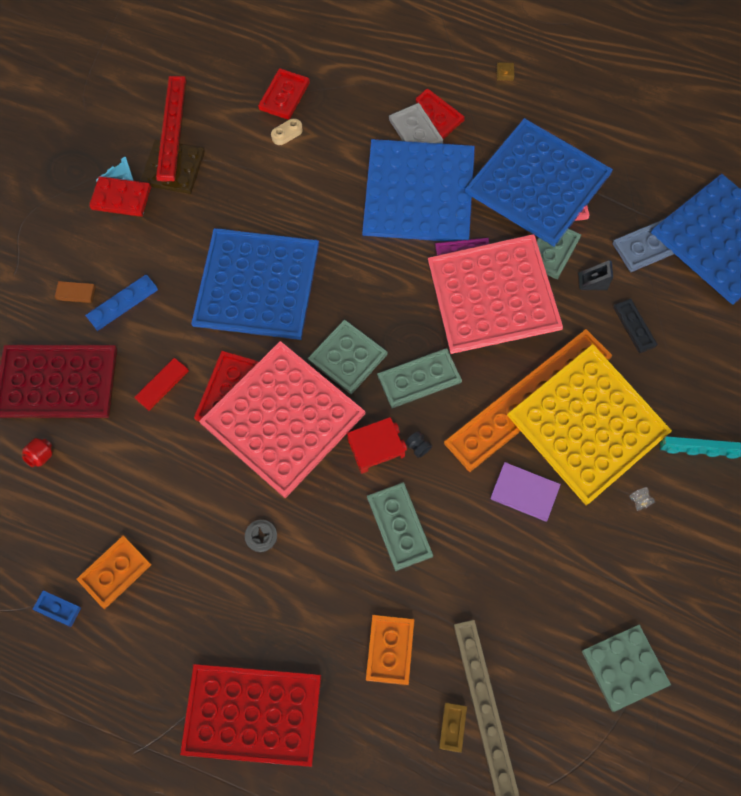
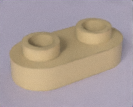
[271,119,303,145]

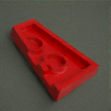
[416,88,465,140]

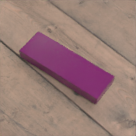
[435,238,489,256]

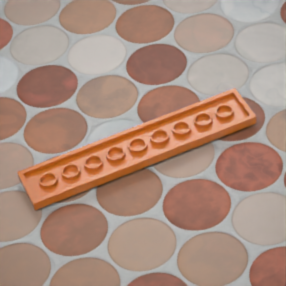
[444,329,612,472]

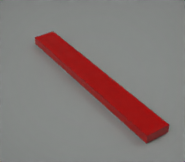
[156,76,186,181]

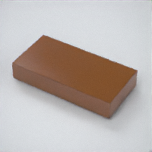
[55,281,96,303]

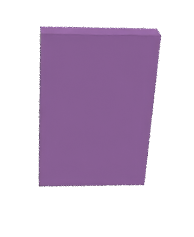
[490,462,561,522]

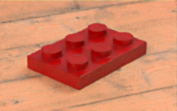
[258,68,310,120]
[89,176,151,217]

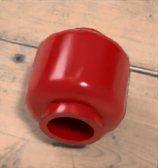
[22,438,53,467]

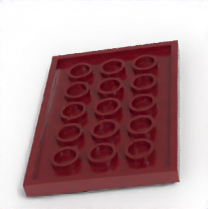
[0,345,117,418]

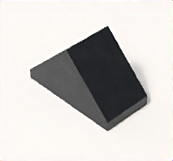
[578,260,613,290]

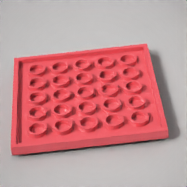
[428,234,563,354]
[199,341,365,498]

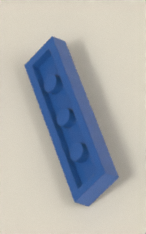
[85,275,158,331]

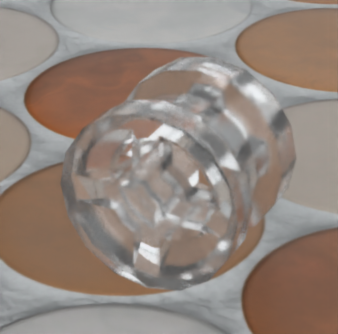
[629,487,655,511]

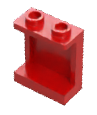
[347,417,407,474]

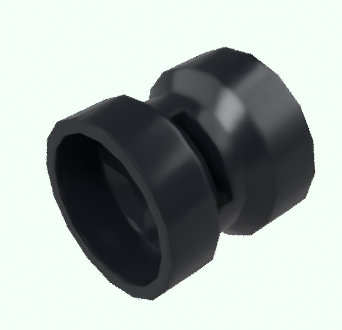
[405,431,433,458]

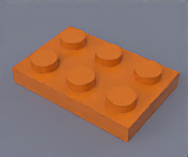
[76,536,151,609]
[366,615,414,685]

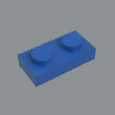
[32,591,81,627]

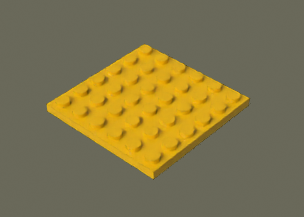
[507,344,672,505]

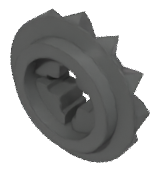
[245,520,277,552]

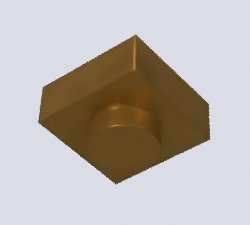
[497,63,514,81]

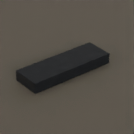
[613,299,658,354]

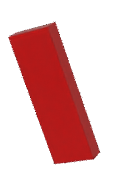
[134,358,189,411]

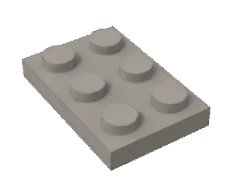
[389,103,443,144]

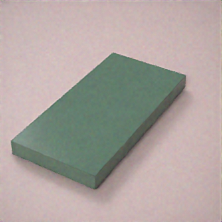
[377,348,462,409]
[367,482,433,571]

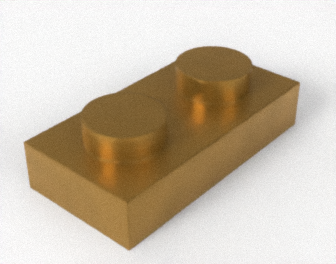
[439,703,467,753]

